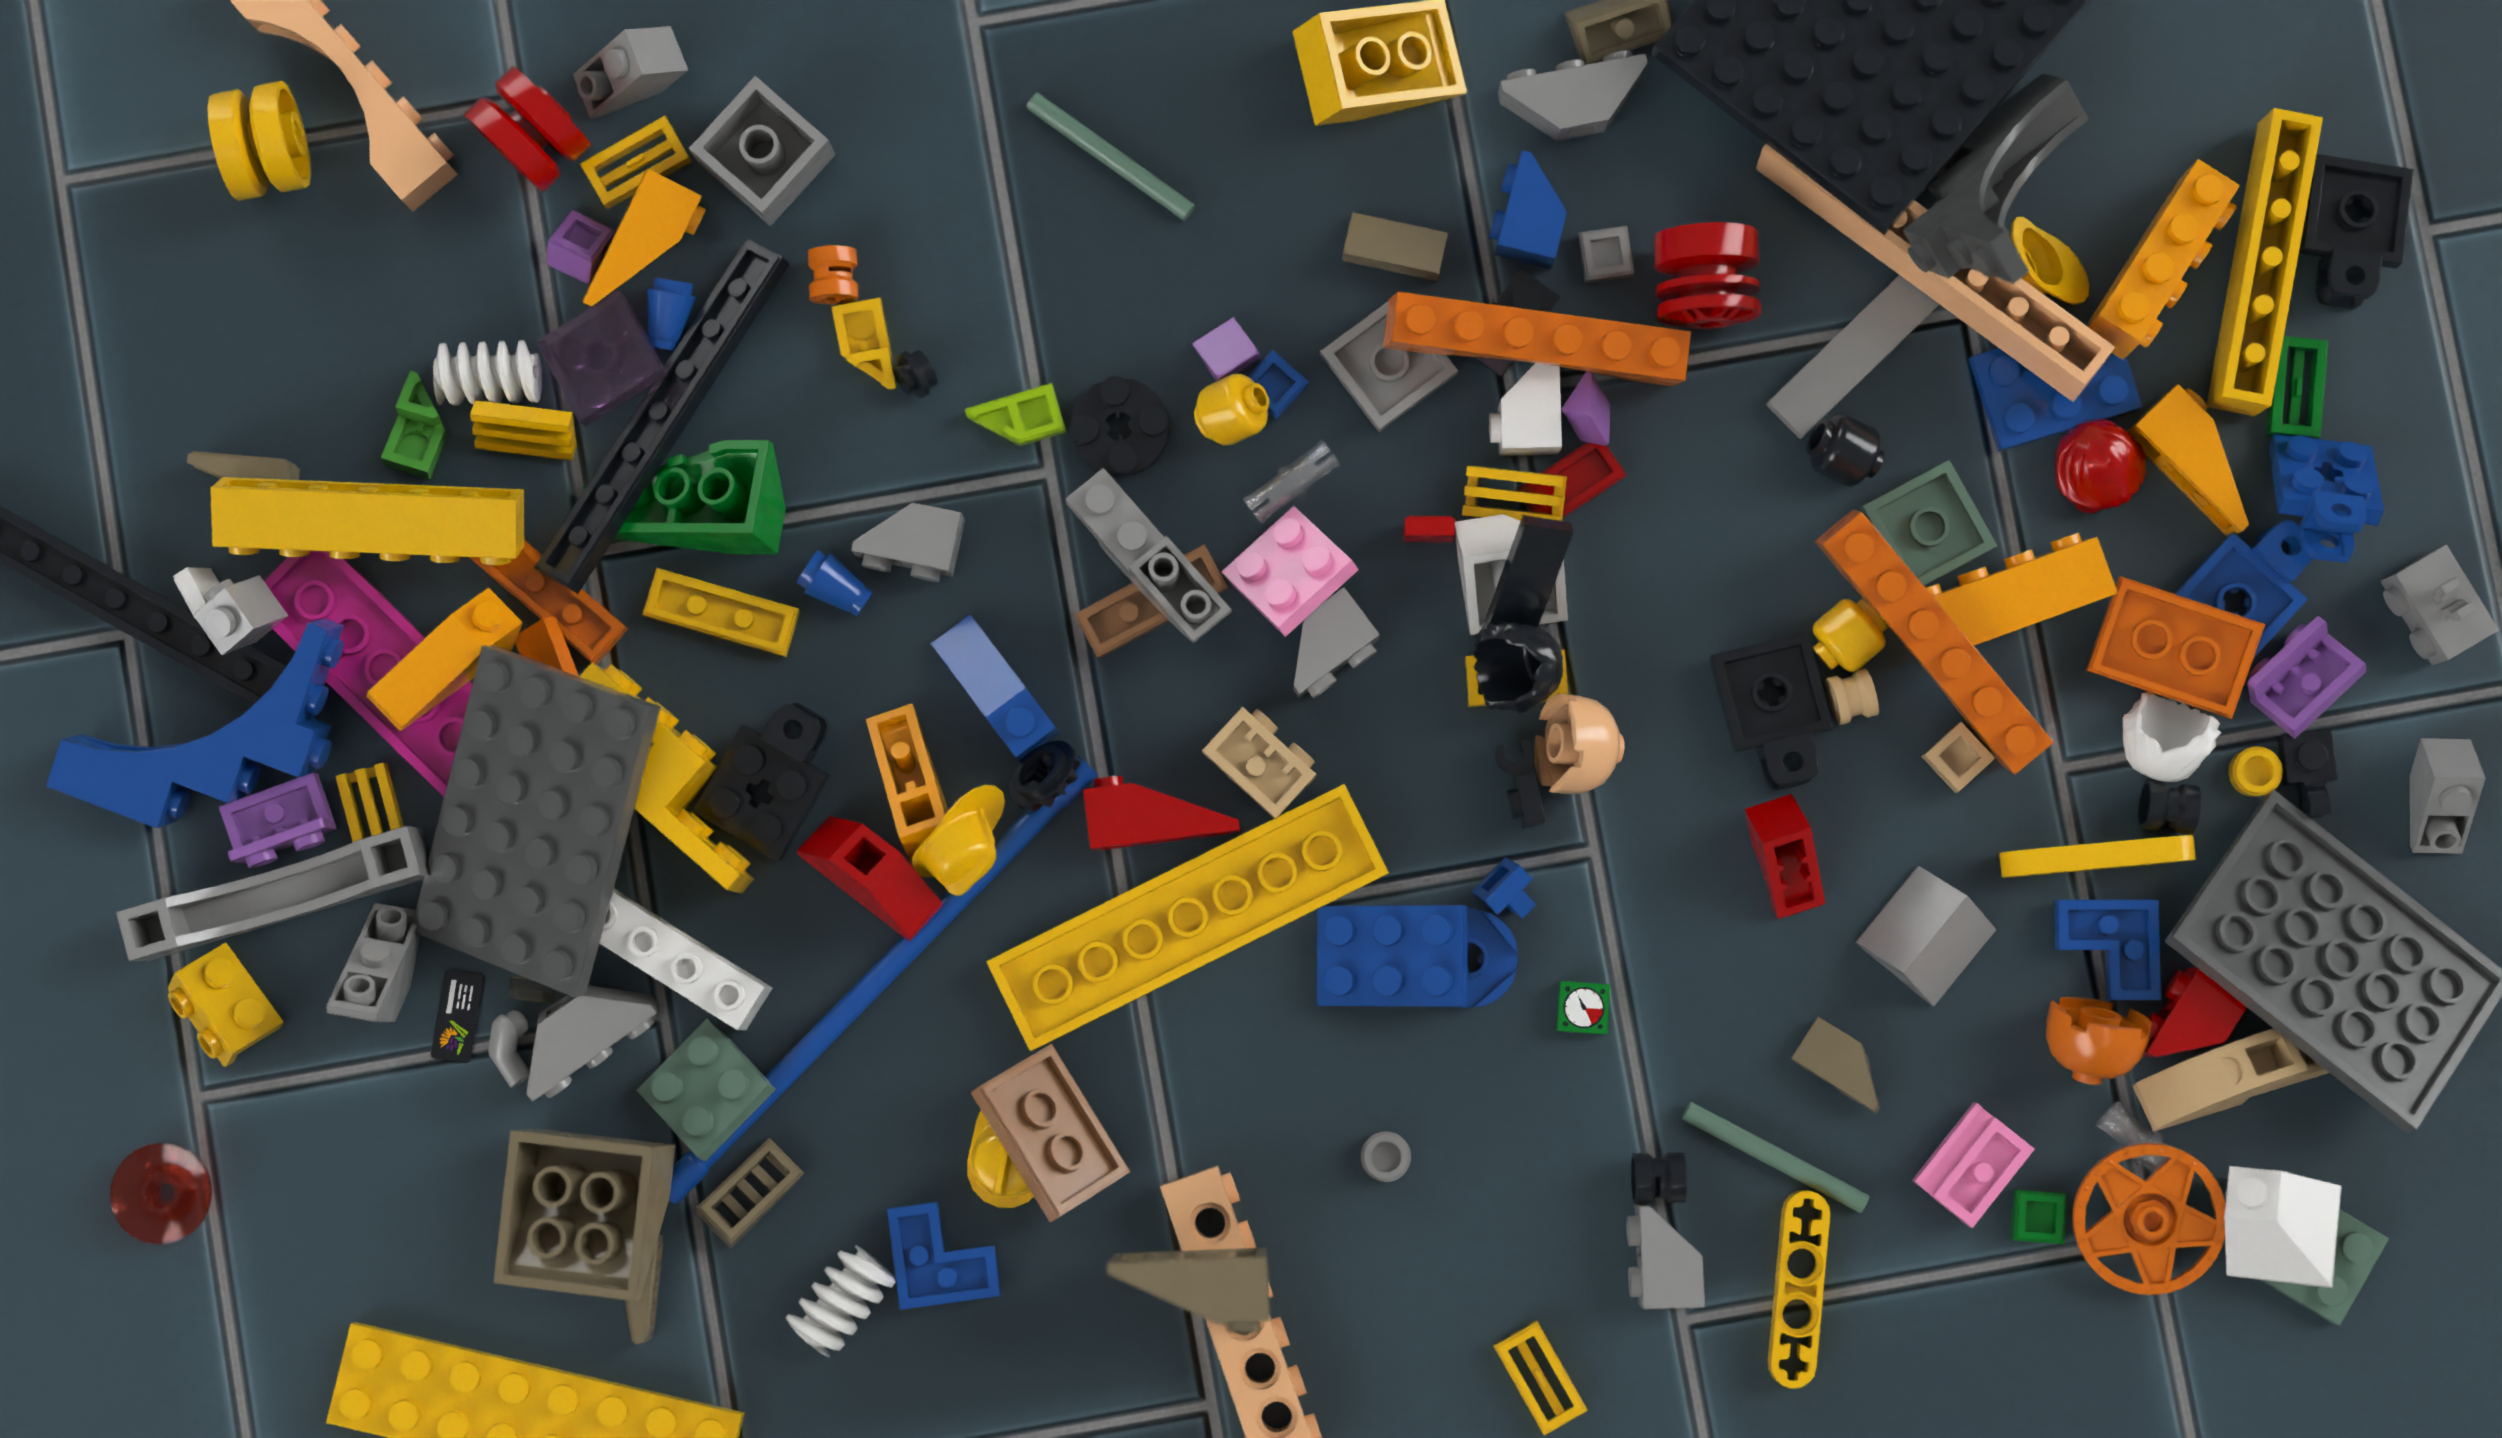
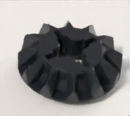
[1009,740,1081,813]

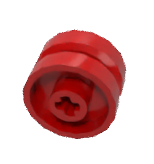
[463,66,592,193]

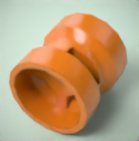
[808,245,859,304]

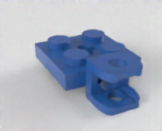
[2268,434,2384,563]
[2174,520,2312,659]

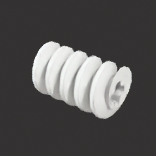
[433,340,542,406]
[785,1245,896,1357]

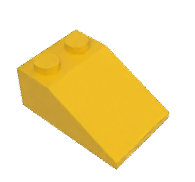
[1292,0,1467,126]

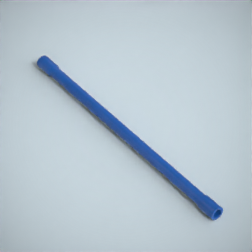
[669,755,1099,1205]

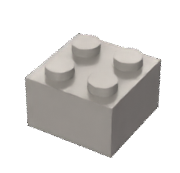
[689,76,836,226]

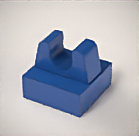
[1471,857,1536,919]

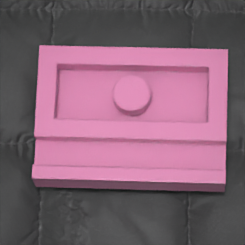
[1911,1102,2034,1228]

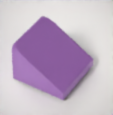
[546,210,616,284]
[1192,318,1260,381]
[1561,372,1610,446]

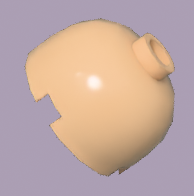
[1534,693,1625,794]

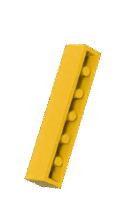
[2207,108,2323,416]
[210,477,524,565]

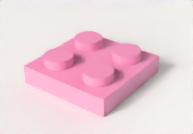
[1222,506,1358,637]

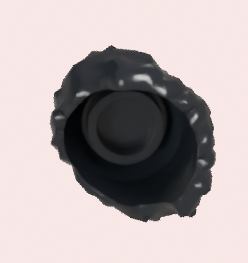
[1473,621,1563,713]

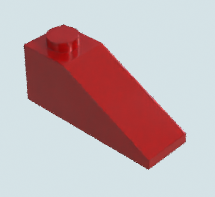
[1083,776,1240,852]

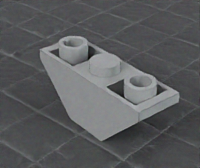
[1498,51,1648,141]
[327,903,421,1022]
[526,985,657,1102]

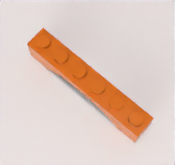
[1383,292,1691,386]
[1814,509,2054,774]

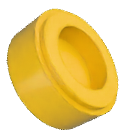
[2228,746,2283,797]

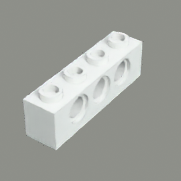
[599,888,773,1030]

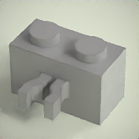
[2380,544,2499,665]

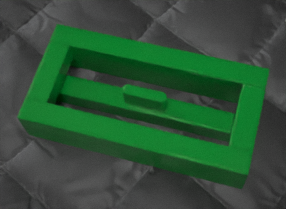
[2266,336,2328,439]

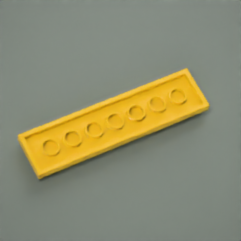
[986,784,1389,1052]
[326,1322,745,1438]

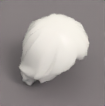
[2123,692,2221,782]

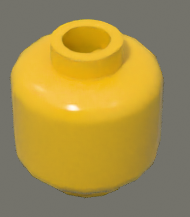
[1194,374,1269,446]
[1812,598,1888,672]

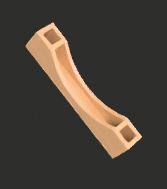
[230,0,458,212]

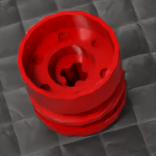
[1653,222,1761,329]

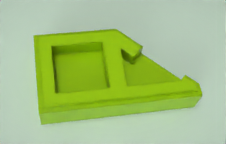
[965,383,1067,446]

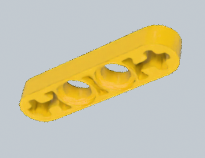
[1999,835,2196,878]
[1768,1190,1830,1389]

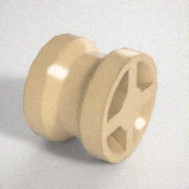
[1825,668,1879,726]

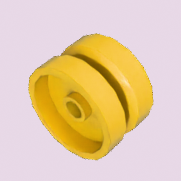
[207,80,311,201]

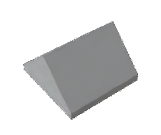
[1855,866,1996,1006]

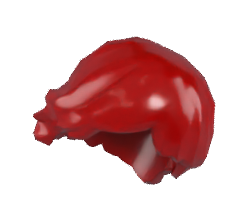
[2054,419,2147,514]

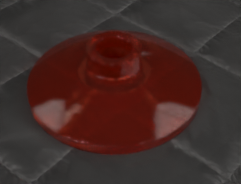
[110,1143,212,1244]

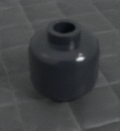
[1806,414,1884,487]

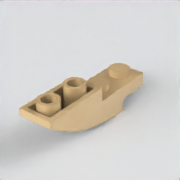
[2133,1028,2330,1132]

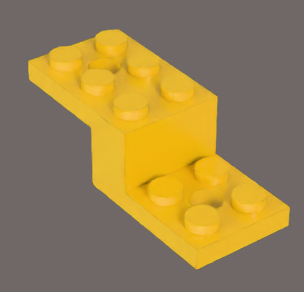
[579,662,755,894]

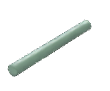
[1026,93,1195,221]
[1681,1101,1870,1213]

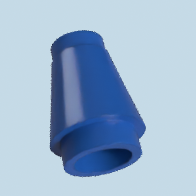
[647,277,696,351]
[796,550,873,617]

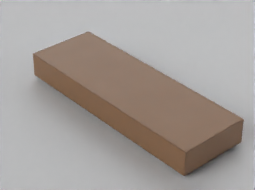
[1074,544,1228,659]

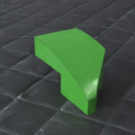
[381,371,447,480]

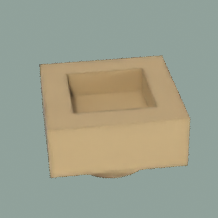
[1921,722,1995,793]

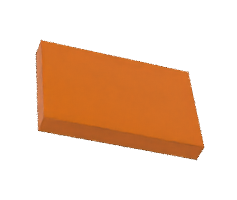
[2085,576,2265,719]

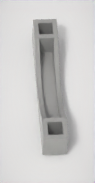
[116,826,430,961]

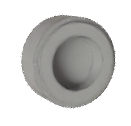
[1361,1131,1411,1182]

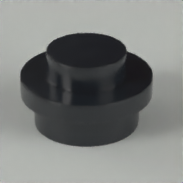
[894,350,938,398]

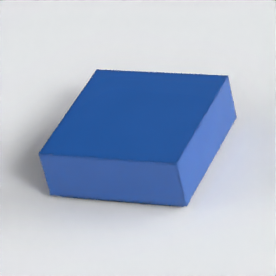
[1248,350,1309,421]

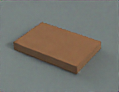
[970,1044,1130,1222]

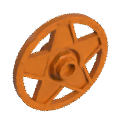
[2072,1143,2226,1295]

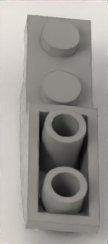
[1065,468,1232,643]

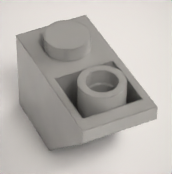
[573,26,688,119]
[851,503,965,582]
[1293,587,1380,698]
[2410,738,2486,854]
[1626,1204,1705,1309]

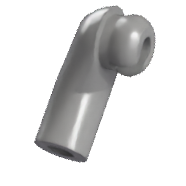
[488,1010,530,1088]

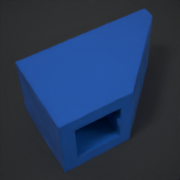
[1489,150,1567,269]

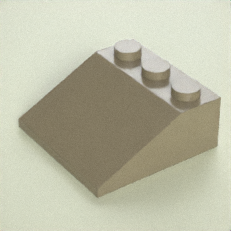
[493,1128,676,1301]
[1108,1247,1269,1332]

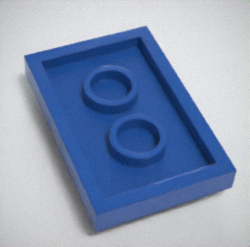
[1968,321,2143,452]
[1317,905,1467,1007]

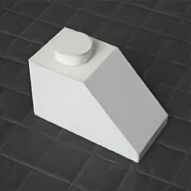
[1489,363,1562,456]

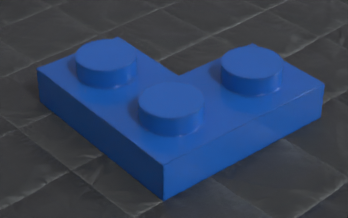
[2054,900,2161,1000]
[887,1201,1002,1310]

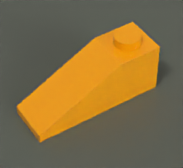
[583,168,706,307]
[2127,384,2249,536]
[366,587,523,732]
[866,703,948,862]

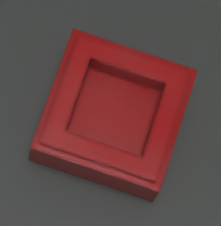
[1403,516,1455,542]

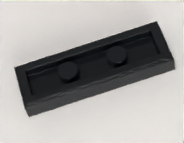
[1481,515,1574,629]

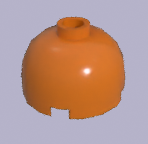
[2046,996,2152,1085]

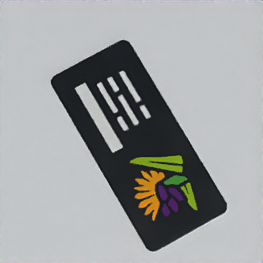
[431,970,484,1063]

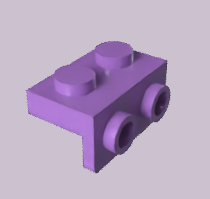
[2247,616,2366,739]
[219,773,337,869]

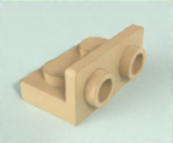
[1202,707,1316,820]

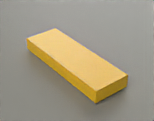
[642,568,801,657]

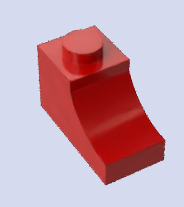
[1744,794,1826,919]

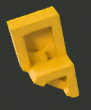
[831,297,897,390]

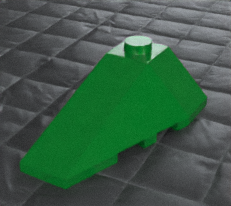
[582,440,786,555]

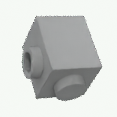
[193,575,288,655]

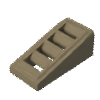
[187,451,300,480]
[696,1138,804,1248]
[625,1234,663,1345]

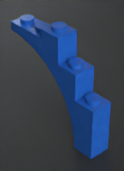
[46,618,344,828]

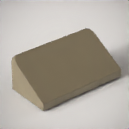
[1565,0,1673,65]
[1342,212,1448,281]

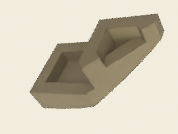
[1791,1017,1880,1114]

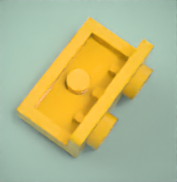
[168,942,284,1067]

